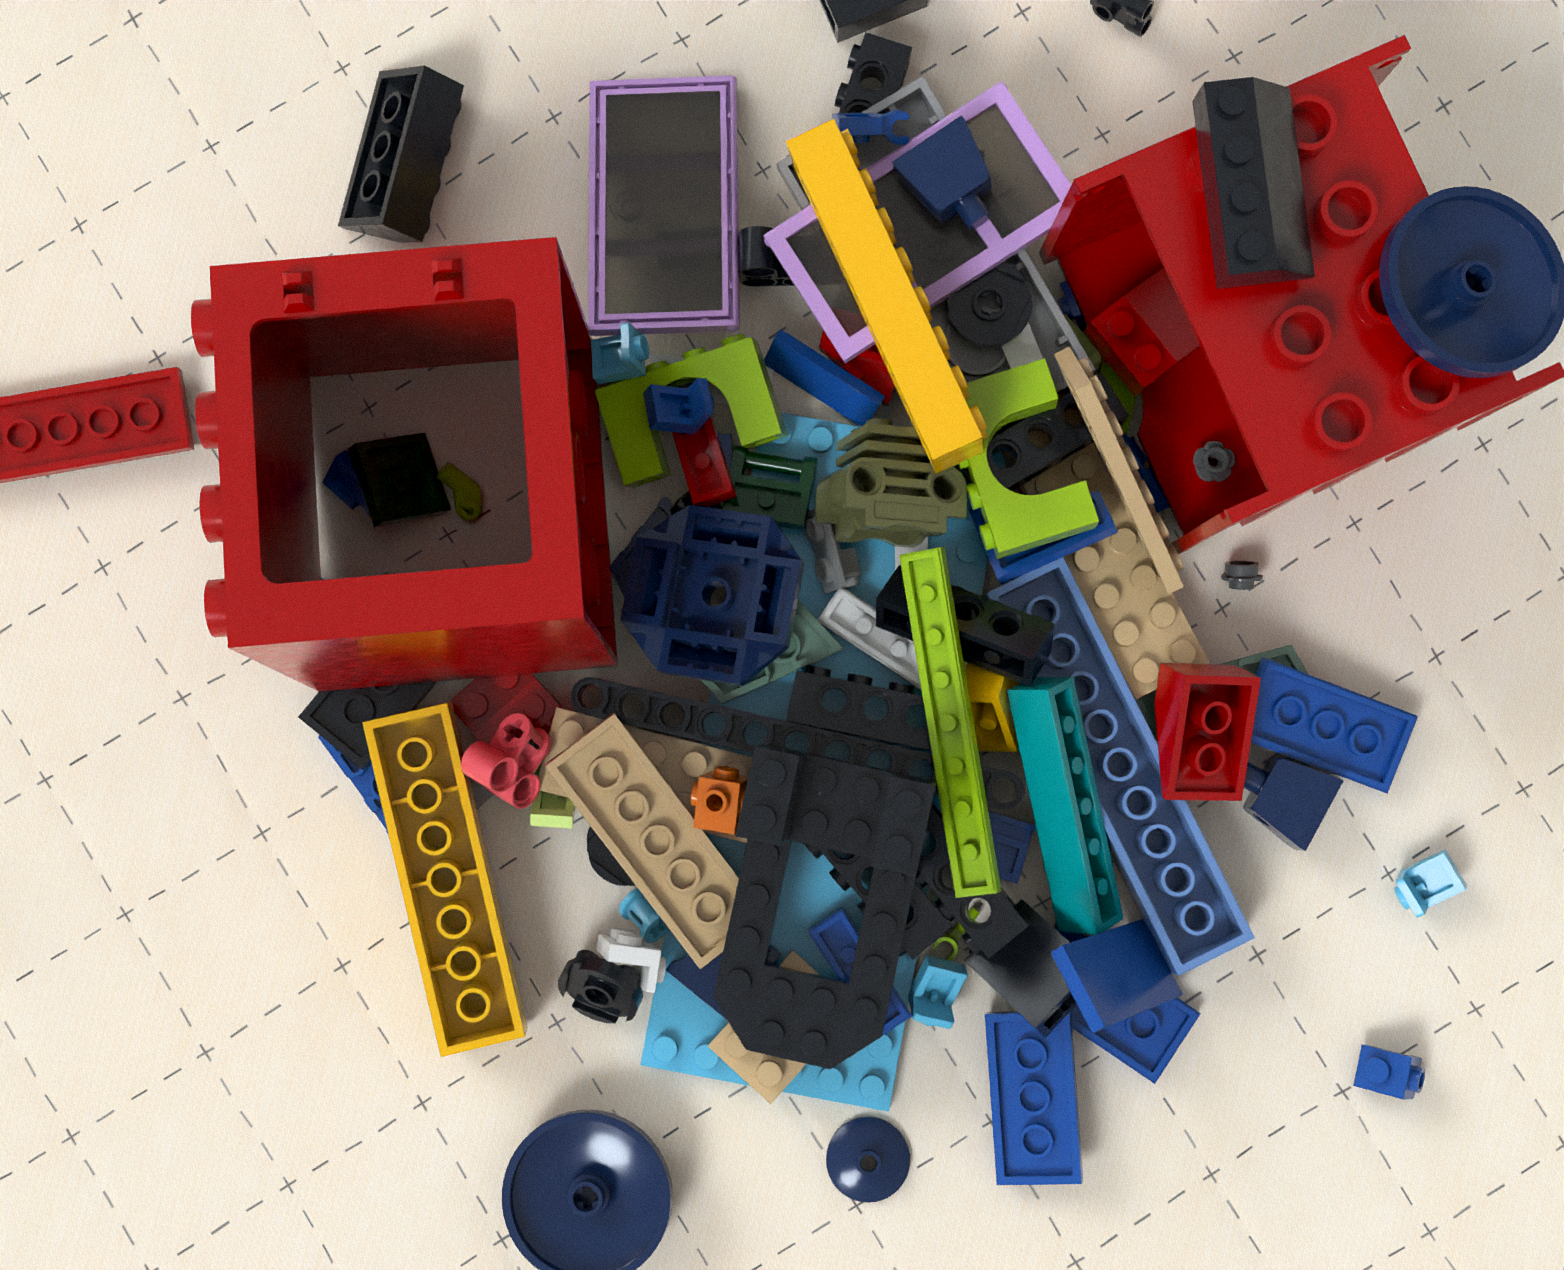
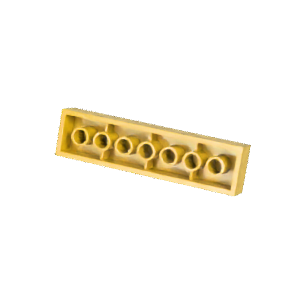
[785,119,987,474]
[362,701,528,1057]

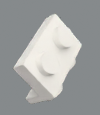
[596,928,666,993]

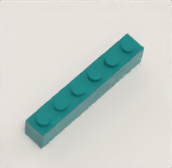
[1007,677,1124,935]

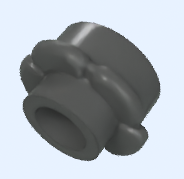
[1193,441,1235,482]
[1221,561,1263,590]

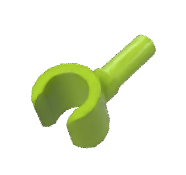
[933,907,980,961]

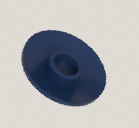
[826,1117,910,1203]

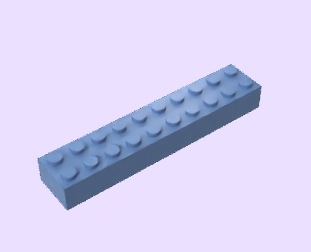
[983,557,1255,976]

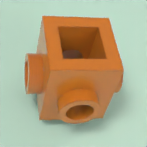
[691,766,748,835]

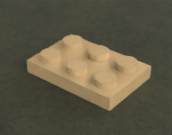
[708,950,821,1104]

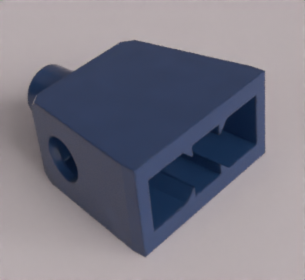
[892,115,992,230]
[1243,757,1343,851]

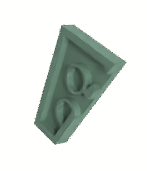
[701,600,844,704]

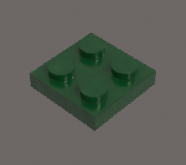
[348,432,451,528]

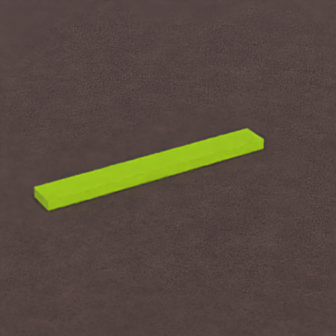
[899,547,1001,898]

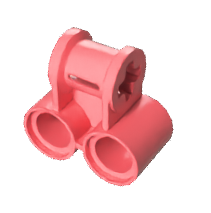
[461,713,552,809]

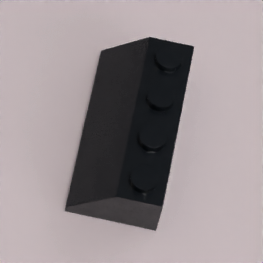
[338,65,464,243]
[1192,77,1315,289]

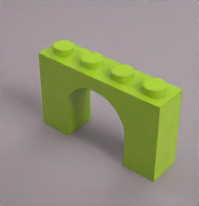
[595,334,788,488]
[958,358,1099,559]

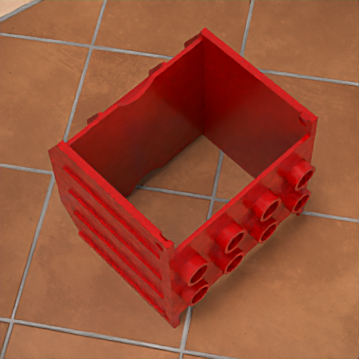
[1039,35,1564,555]

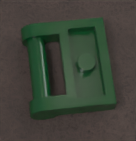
[722,445,818,531]

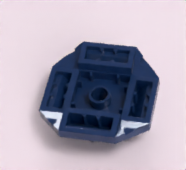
[620,505,804,686]

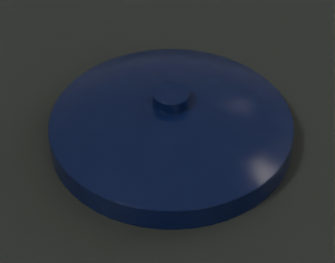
[1379,186,1564,378]
[502,1110,673,1270]

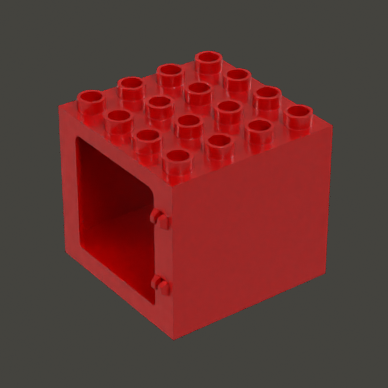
[191,237,618,691]

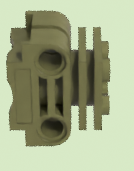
[815,418,967,548]

